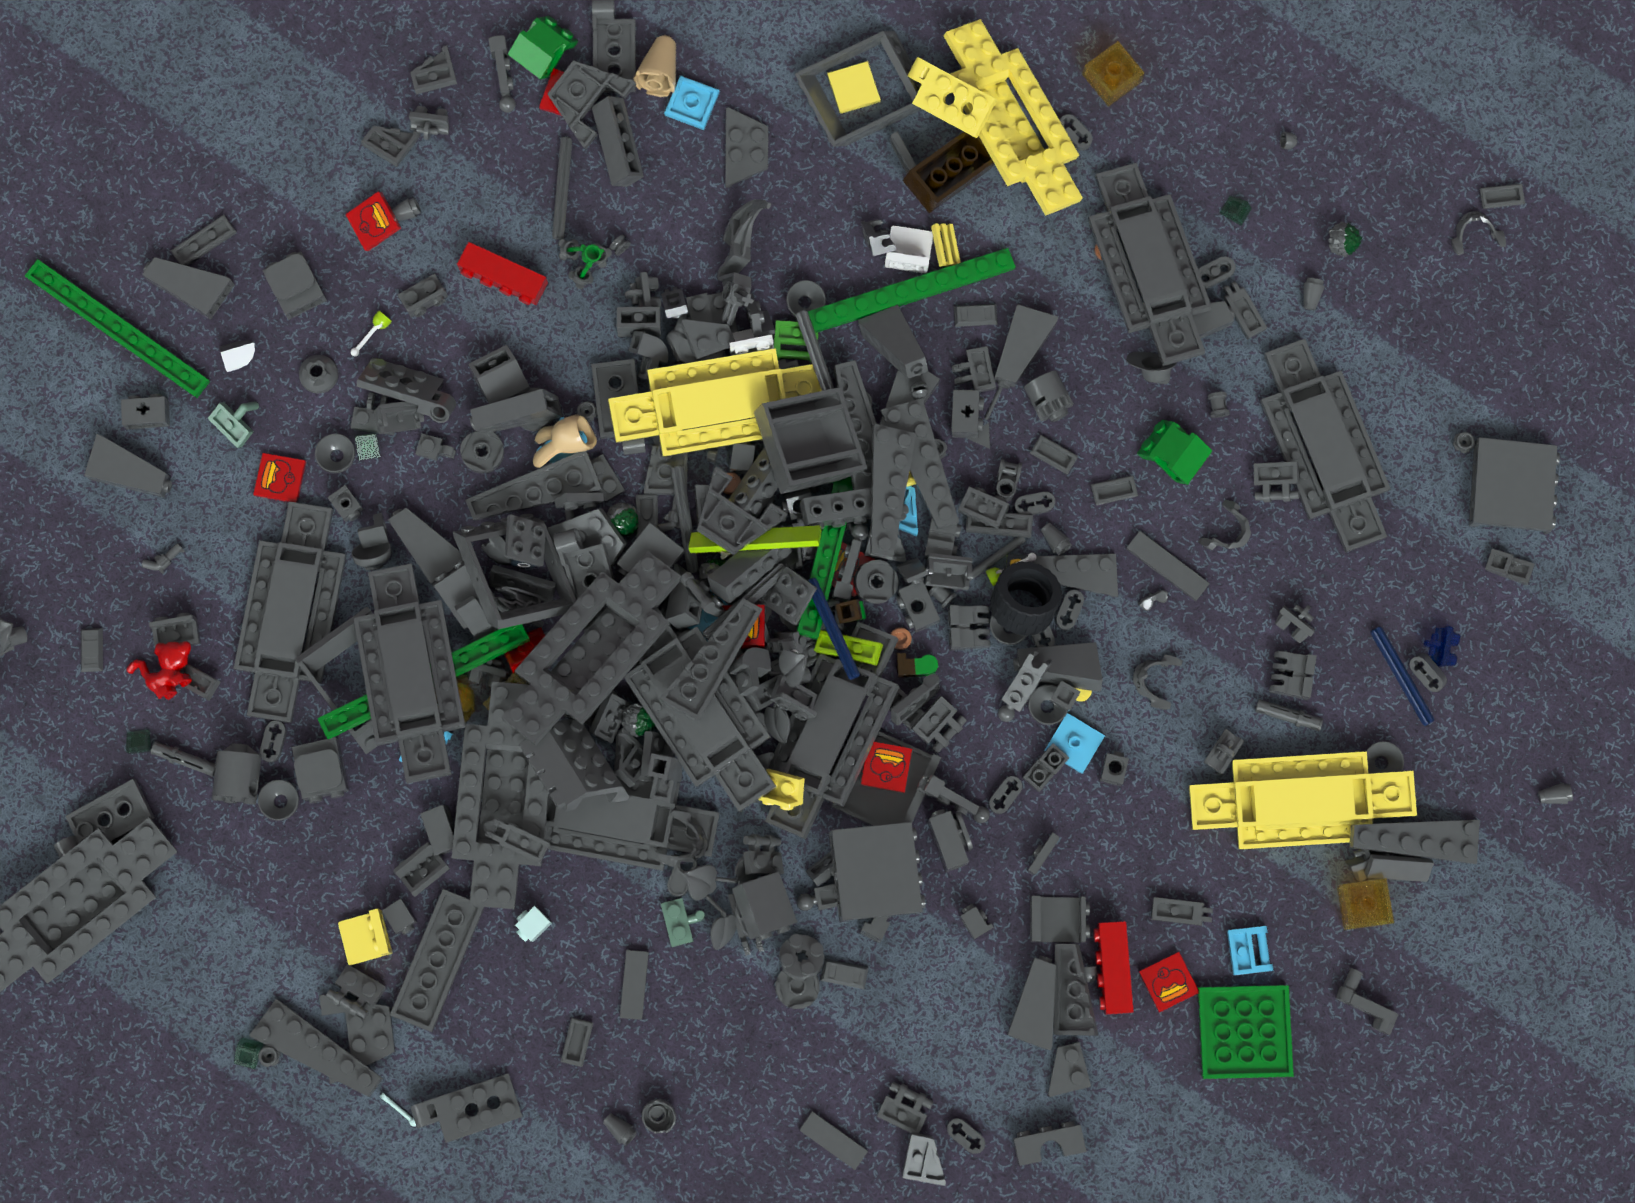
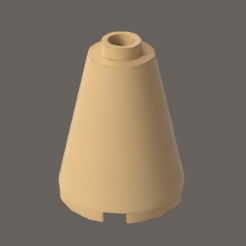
[634,35,676,97]

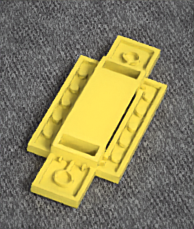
[944,19,1083,216]
[608,348,821,457]
[1189,751,1417,849]

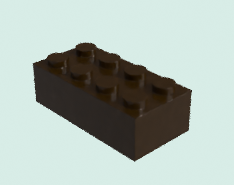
[902,132,994,214]

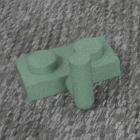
[208,401,259,448]
[661,898,705,947]

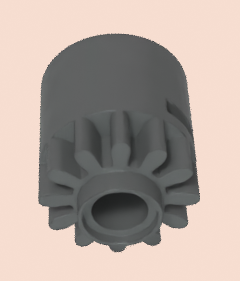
[1024,371,1074,422]

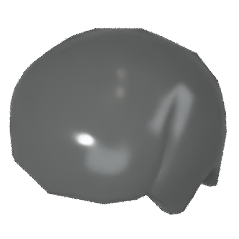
[641,1099,676,1134]

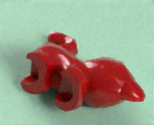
[126,641,192,700]

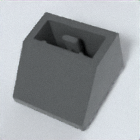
[468,345,530,404]

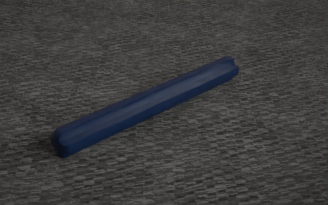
[808,578,860,680]
[1370,626,1434,726]

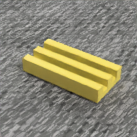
[931,224,961,267]

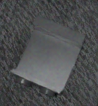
[1030,896,1090,943]

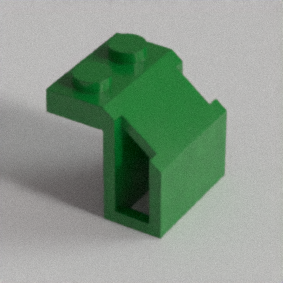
[508,16,578,79]
[1137,420,1212,485]

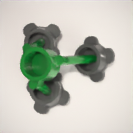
[558,239,612,289]

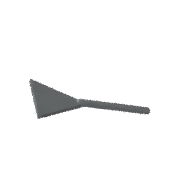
[966,386,1003,449]

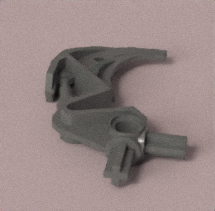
[717,199,771,326]

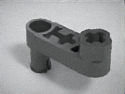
[1335,968,1399,1036]

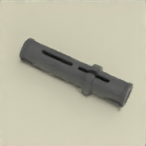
[1255,699,1323,732]
[151,741,216,777]

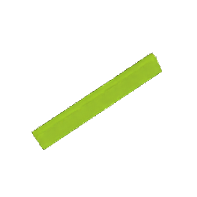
[688,525,822,553]

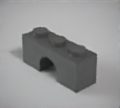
[1012,1121,1086,1166]

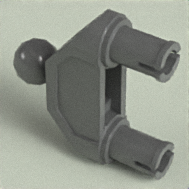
[667,315,726,364]

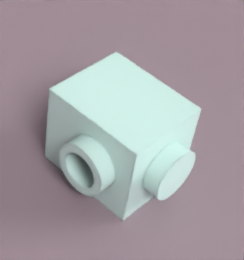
[515,906,552,942]

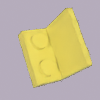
[338,908,393,965]

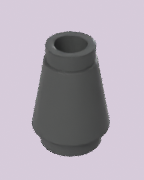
[391,197,421,222]
[1303,278,1325,311]
[1041,523,1072,556]
[1538,782,1573,804]
[603,1113,637,1146]

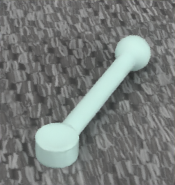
[380,1093,416,1126]

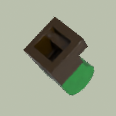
[835,600,866,624]
[897,653,938,678]

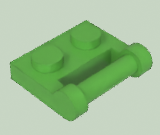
[774,321,818,363]

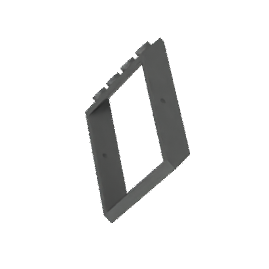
[795,31,922,147]
[453,514,576,629]
[295,607,437,754]

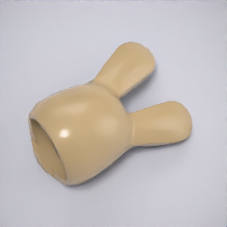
[533,415,597,468]

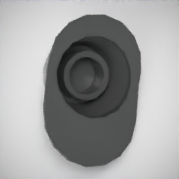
[1126,352,1177,384]

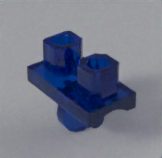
[1423,626,1461,667]

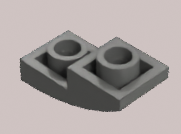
[896,557,928,585]
[1022,743,1069,792]

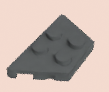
[725,108,768,188]

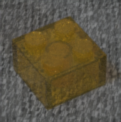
[1082,41,1145,106]
[1337,878,1394,931]

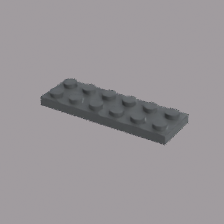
[390,889,485,1032]

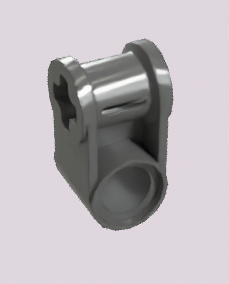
[995,458,1022,502]

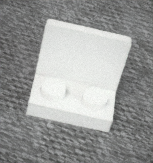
[885,226,933,274]
[729,329,774,356]

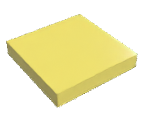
[827,61,880,114]

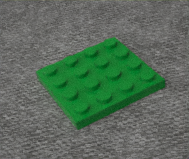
[1198,985,1294,1079]

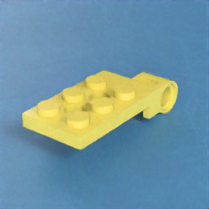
[907,57,997,138]

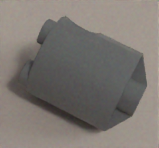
[212,743,262,805]

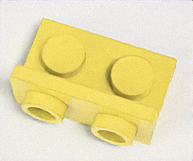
[759,769,805,810]

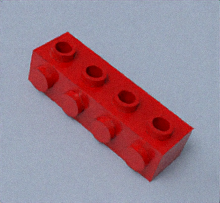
[457,242,548,306]
[1093,922,1133,1015]

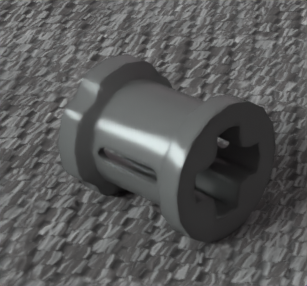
[1208,392,1230,418]
[928,586,957,609]

